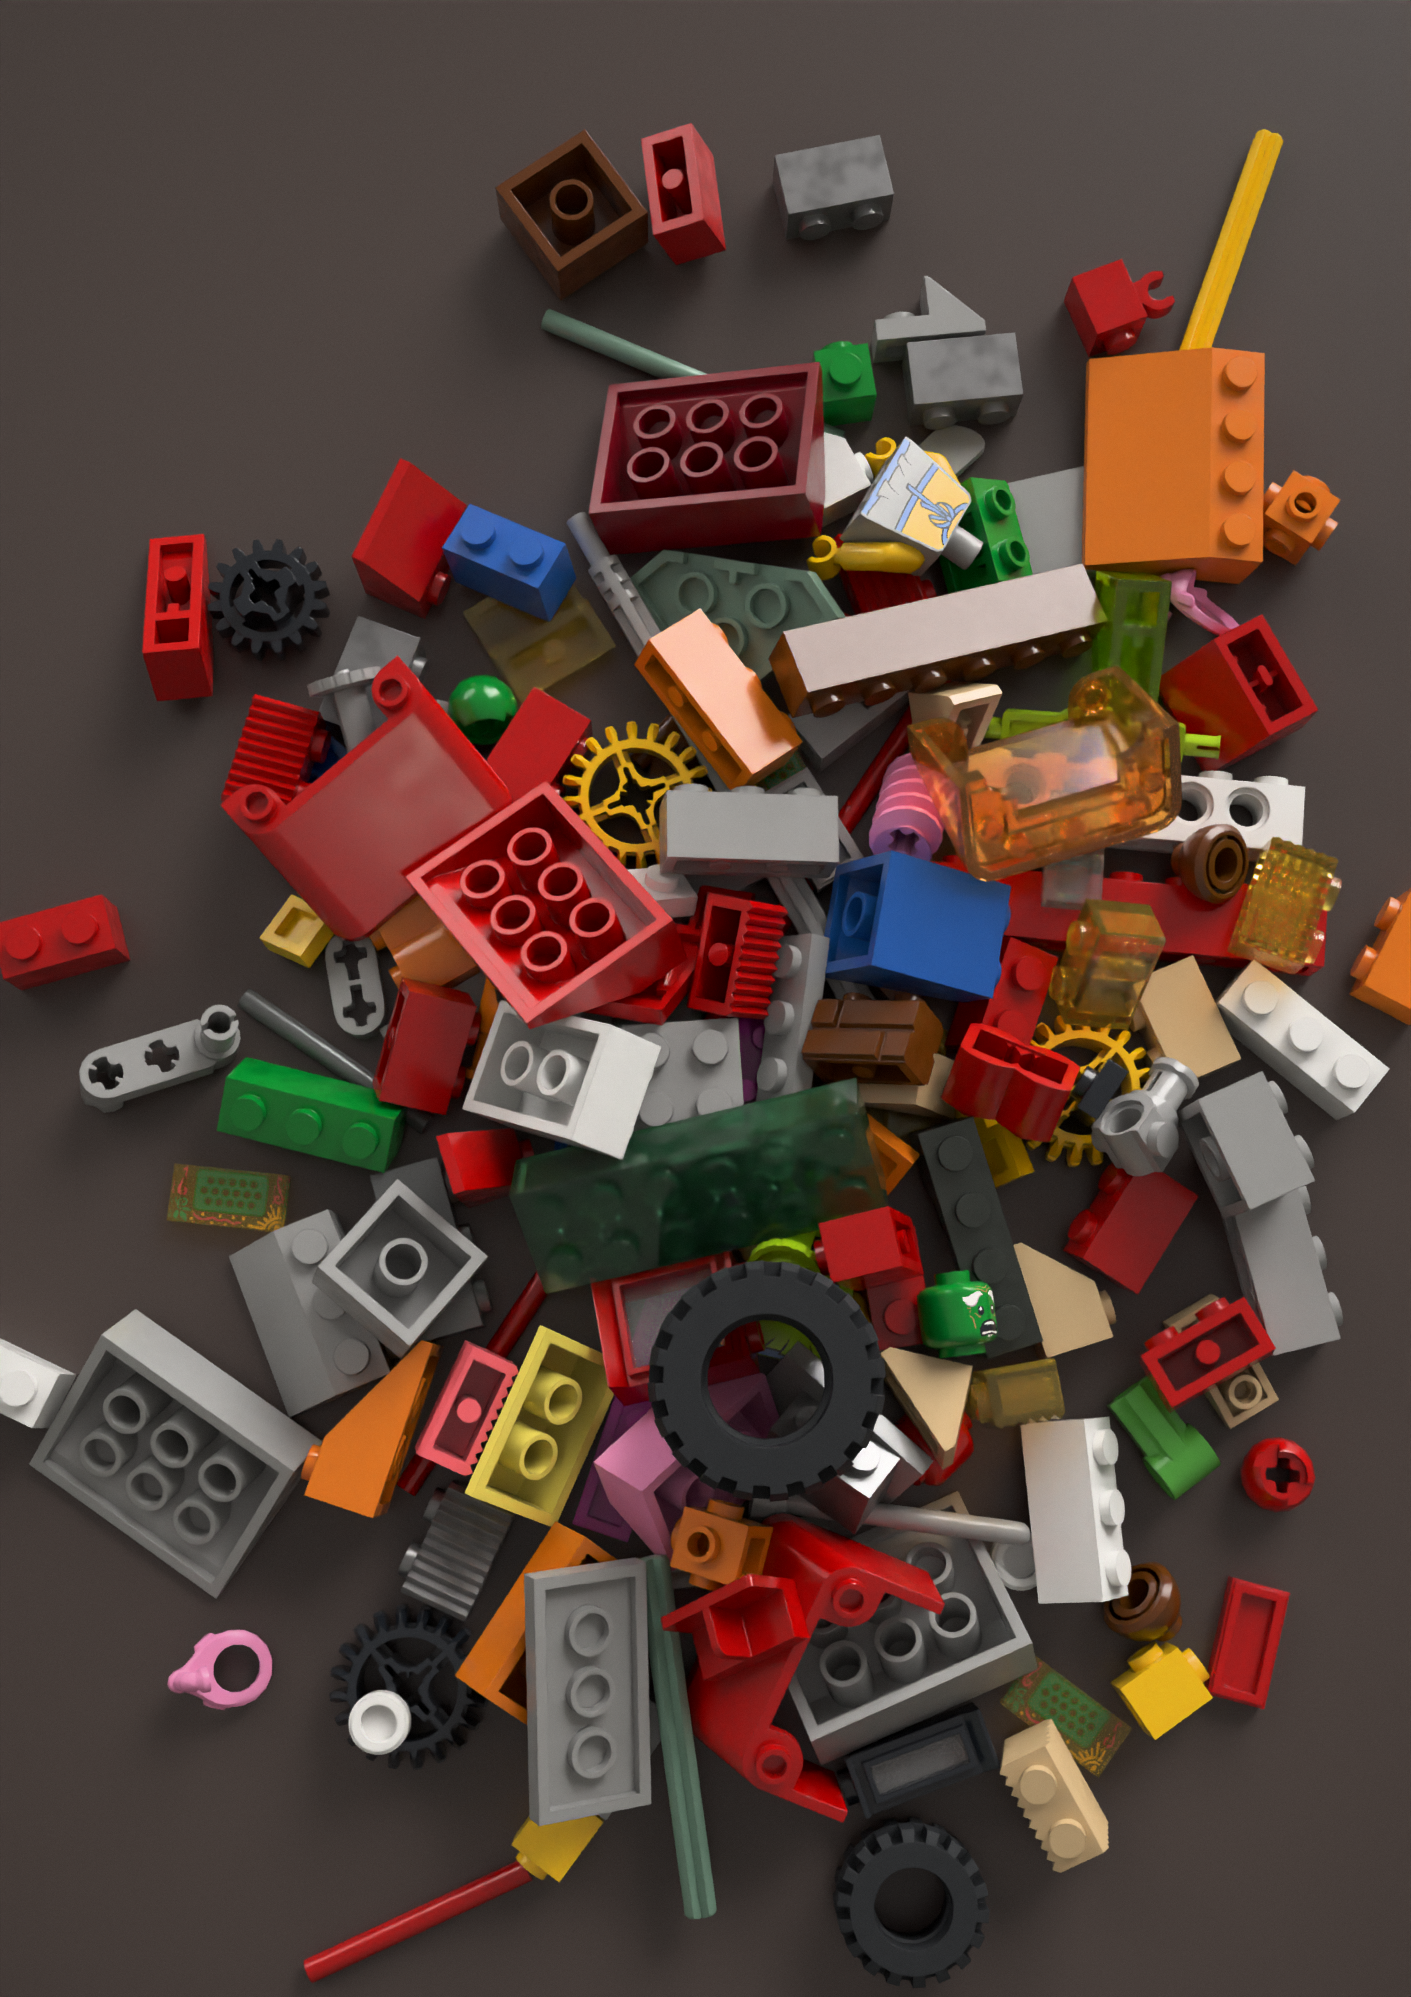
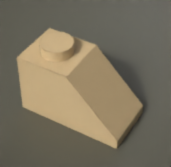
[1013,1243,1116,1359]

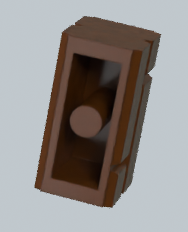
[801,992,944,1086]

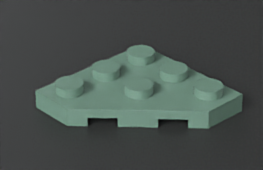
[630,550,846,685]

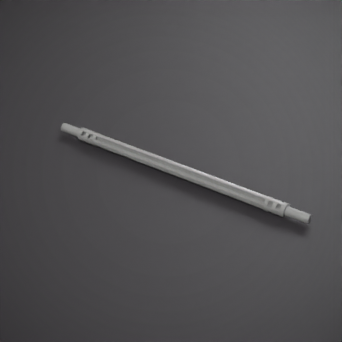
[566,512,876,1000]

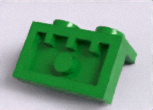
[939,477,1033,594]

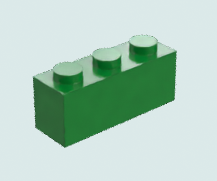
[217,1057,409,1173]

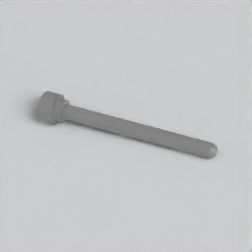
[748,1495,1031,1546]

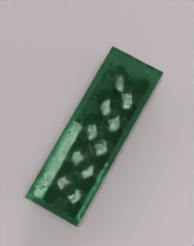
[509,1078,888,1294]

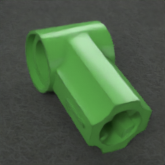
[1107,1376,1221,1501]

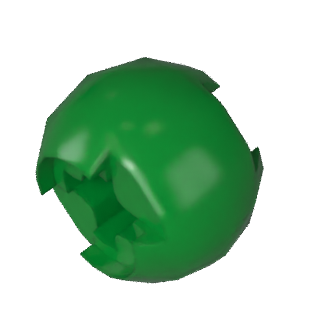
[448,675,518,745]

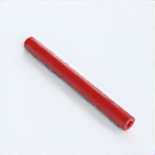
[304,1861,533,1983]

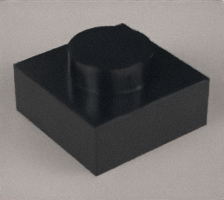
[1068,1059,1129,1127]

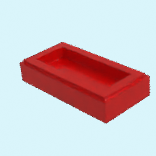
[1204,1576,1290,1709]

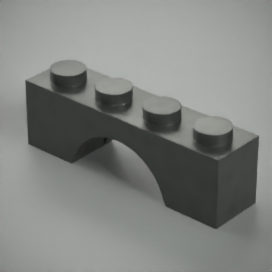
[908,1117,1043,1359]

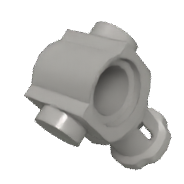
[1091,1057,1199,1176]

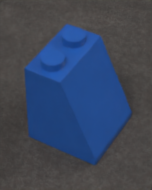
[824,850,1011,1003]

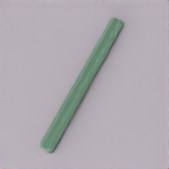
[640,1554,717,1919]

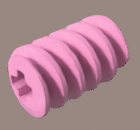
[869,752,955,861]

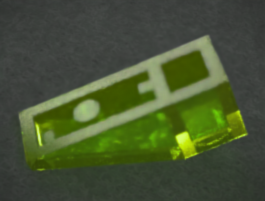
[1092,570,1172,746]

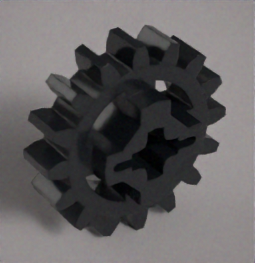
[207,539,330,661]

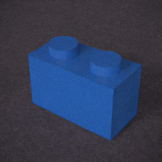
[442,504,577,622]

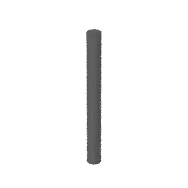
[237,988,434,1134]

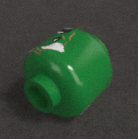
[917,1270,998,1359]

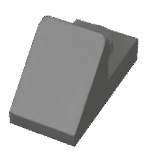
[871,276,986,363]

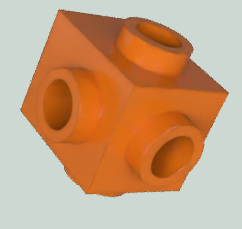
[1263,470,1341,566]
[670,1498,773,1591]

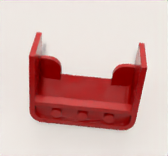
[686,1513,945,1823]

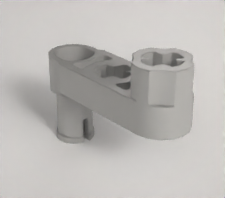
[79,1005,241,1113]

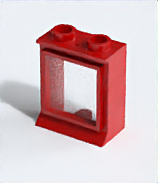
[590,1245,766,1407]

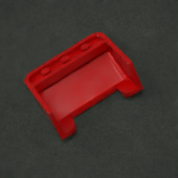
[220,655,512,942]

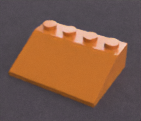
[1082,347,1265,584]

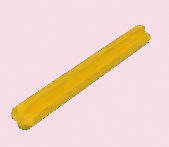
[1179,129,1283,350]

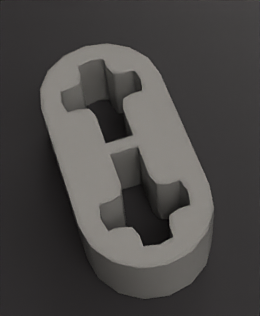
[325,935,388,1039]

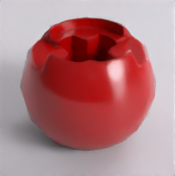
[1240,1437,1316,1512]

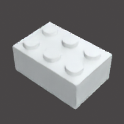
[462,1000,661,1160]

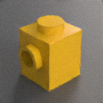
[1110,1641,1213,1740]

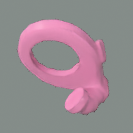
[1147,568,1239,636]
[167,1630,273,1710]

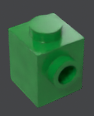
[812,341,877,426]

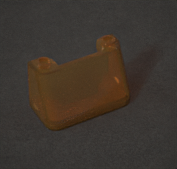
[907,665,1182,882]

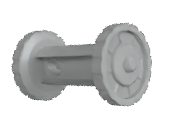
[307,666,381,753]

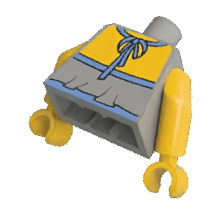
[806,437,983,580]

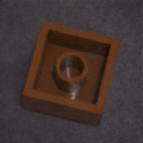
[495,129,649,300]

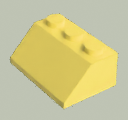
[465,1325,614,1527]

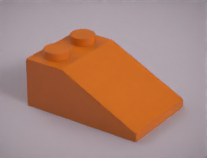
[301,1340,444,1518]

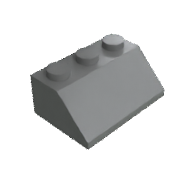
[229,1209,395,1418]

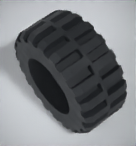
[647,1260,886,1502]

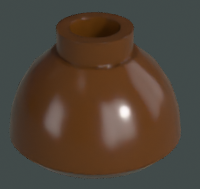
[1171,824,1249,904]
[1103,1562,1182,1642]

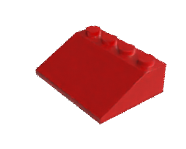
[405,781,688,1029]

